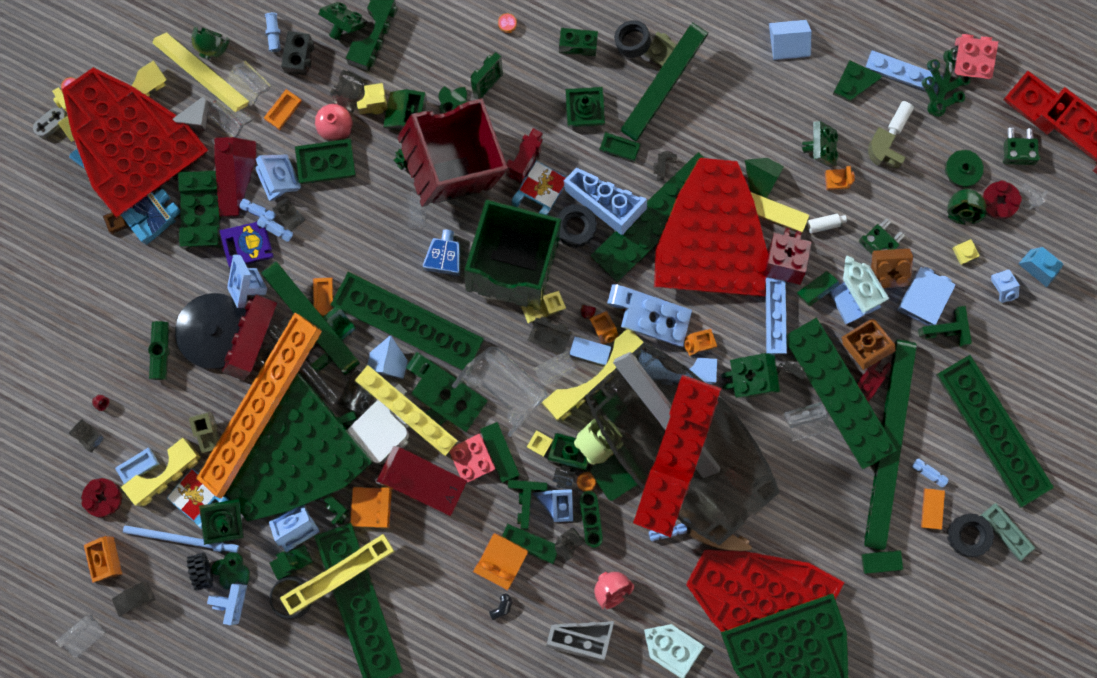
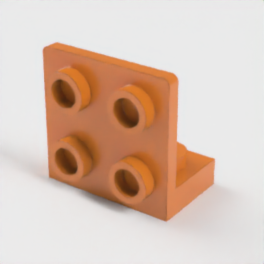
[350,487,392,528]
[473,533,528,590]

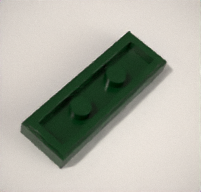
[480,422,520,483]
[502,523,561,564]

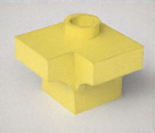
[357,83,387,114]

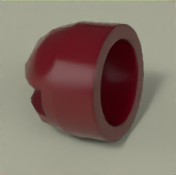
[580,305,596,319]
[92,394,110,411]

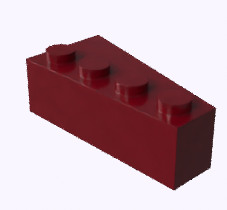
[222,294,277,381]

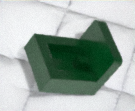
[323,305,356,340]

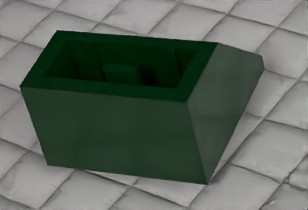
[383,89,427,131]

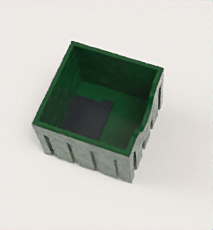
[464,200,561,311]

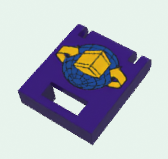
[220,222,274,269]

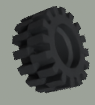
[187,552,213,591]

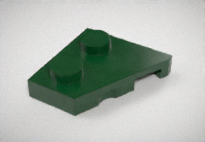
[833,60,882,102]

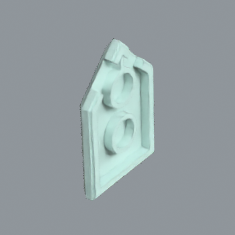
[843,256,889,313]
[644,624,704,678]

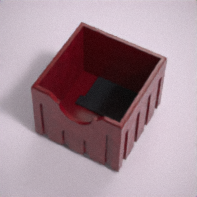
[397,98,508,207]

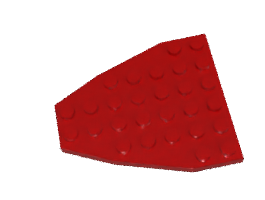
[62,67,208,218]
[654,158,768,297]
[685,550,845,632]

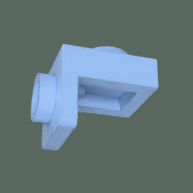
[991,270,1020,303]

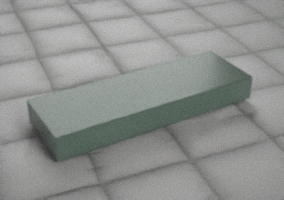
[980,503,1036,561]

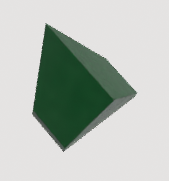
[744,158,784,198]

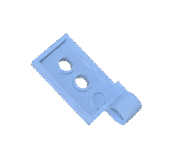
[607,285,692,347]

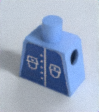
[423,230,460,276]

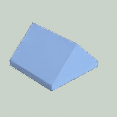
[769,20,811,60]

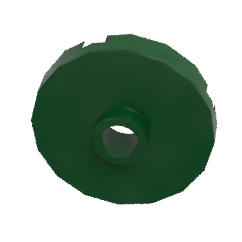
[945,150,984,188]

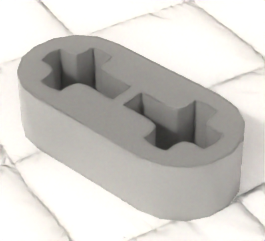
[33,108,67,138]

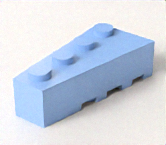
[564,168,647,235]

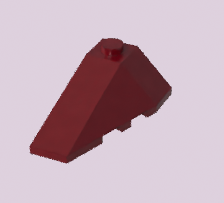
[214,137,257,217]

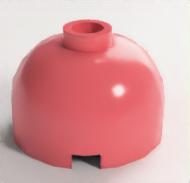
[315,104,353,141]
[594,572,634,609]

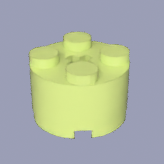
[574,418,621,465]

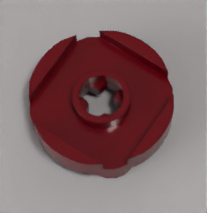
[982,180,1022,219]
[81,478,122,517]

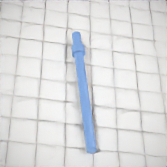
[123,525,239,553]

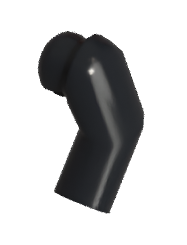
[489,593,513,621]

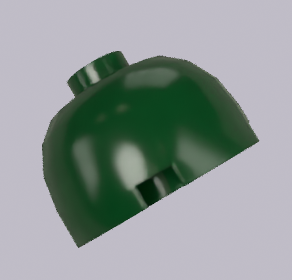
[191,26,231,60]
[947,189,986,225]

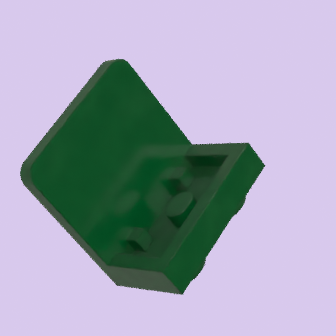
[591,447,644,501]

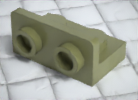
[643,31,676,68]

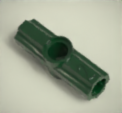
[148,321,170,380]

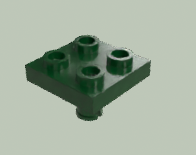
[318,2,367,40]
[565,87,605,127]
[802,121,839,167]
[199,499,244,545]

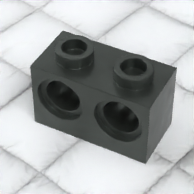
[281,31,315,75]

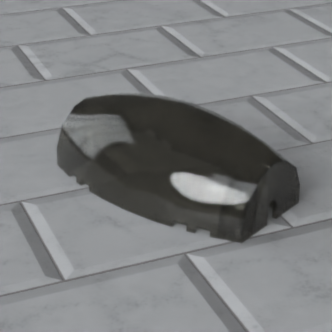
[585,342,780,545]

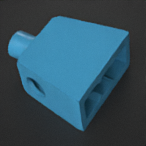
[1019,247,1064,287]

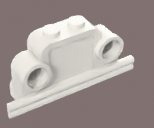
[348,384,409,468]

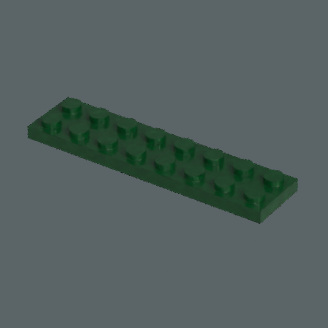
[590,152,704,283]
[331,272,484,373]
[786,317,897,470]
[936,355,1054,508]
[314,523,403,678]

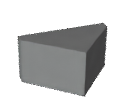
[173,97,209,130]

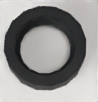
[614,20,651,58]

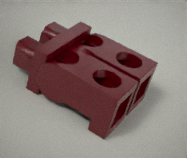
[506,128,543,184]

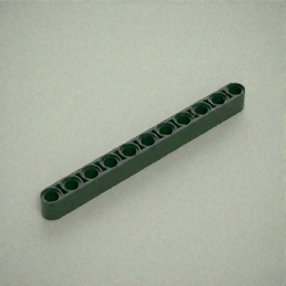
[864,339,916,550]

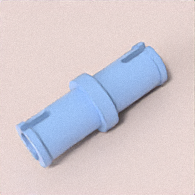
[265,12,281,52]

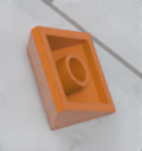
[84,536,123,583]

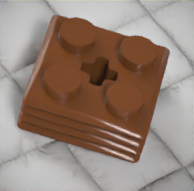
[871,248,913,289]
[842,318,895,370]

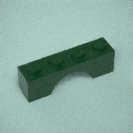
[345,0,398,72]

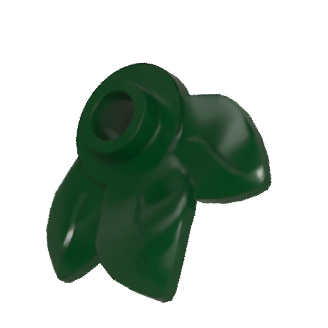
[438,86,468,114]
[211,552,250,590]

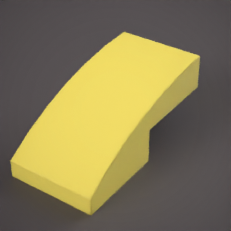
[521,291,566,324]

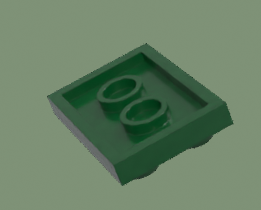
[470,52,503,100]
[295,139,356,184]

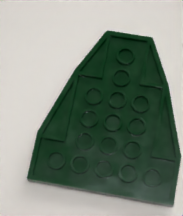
[225,373,374,521]
[720,593,849,678]

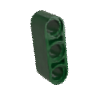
[580,491,603,548]

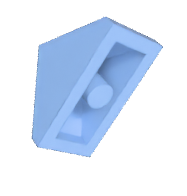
[367,335,408,379]
[533,490,573,522]

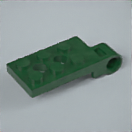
[406,352,488,432]

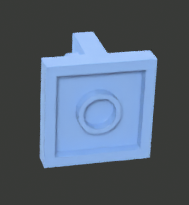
[255,154,301,201]
[227,255,267,308]
[829,282,881,325]
[269,505,320,552]
[207,584,247,625]

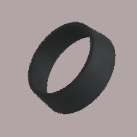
[269,576,312,620]

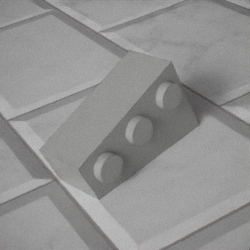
[546,621,614,662]

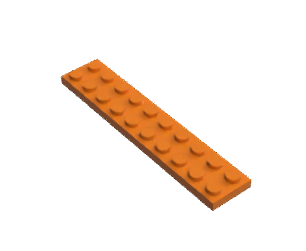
[196,313,322,499]

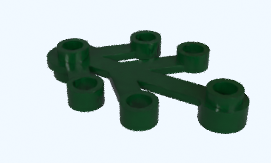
[921,48,971,117]

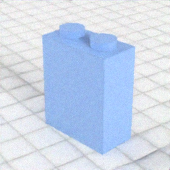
[897,267,956,326]

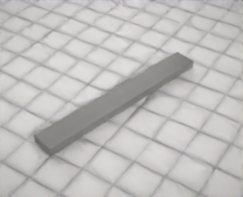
[613,352,720,478]

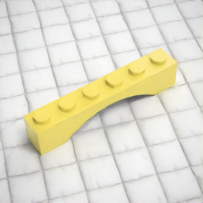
[58,60,167,142]
[542,330,645,421]
[354,365,457,456]
[280,534,395,615]

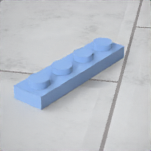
[866,51,942,93]
[765,277,786,354]

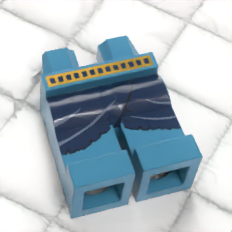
[121,189,181,245]

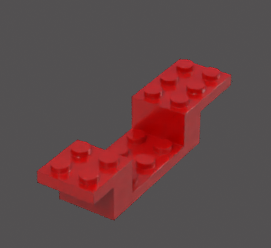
[1003,71,1097,174]
[633,375,721,537]

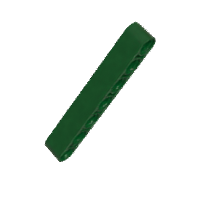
[620,22,709,142]
[261,261,360,376]

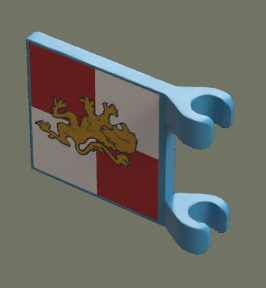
[512,161,567,215]
[167,468,229,529]

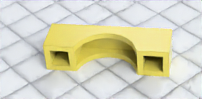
[121,438,201,506]

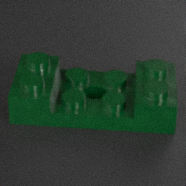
[178,171,221,250]

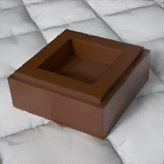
[103,212,128,234]

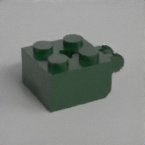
[721,353,780,399]

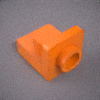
[825,166,855,190]
[590,311,619,345]
[684,329,717,356]

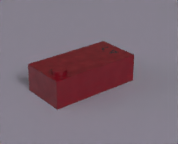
[376,446,467,516]

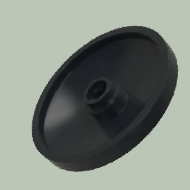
[175,293,247,370]

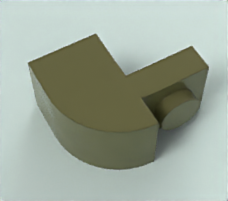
[868,127,906,169]
[189,412,219,453]

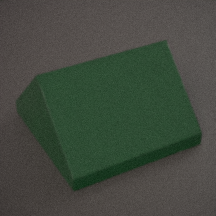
[548,433,588,471]

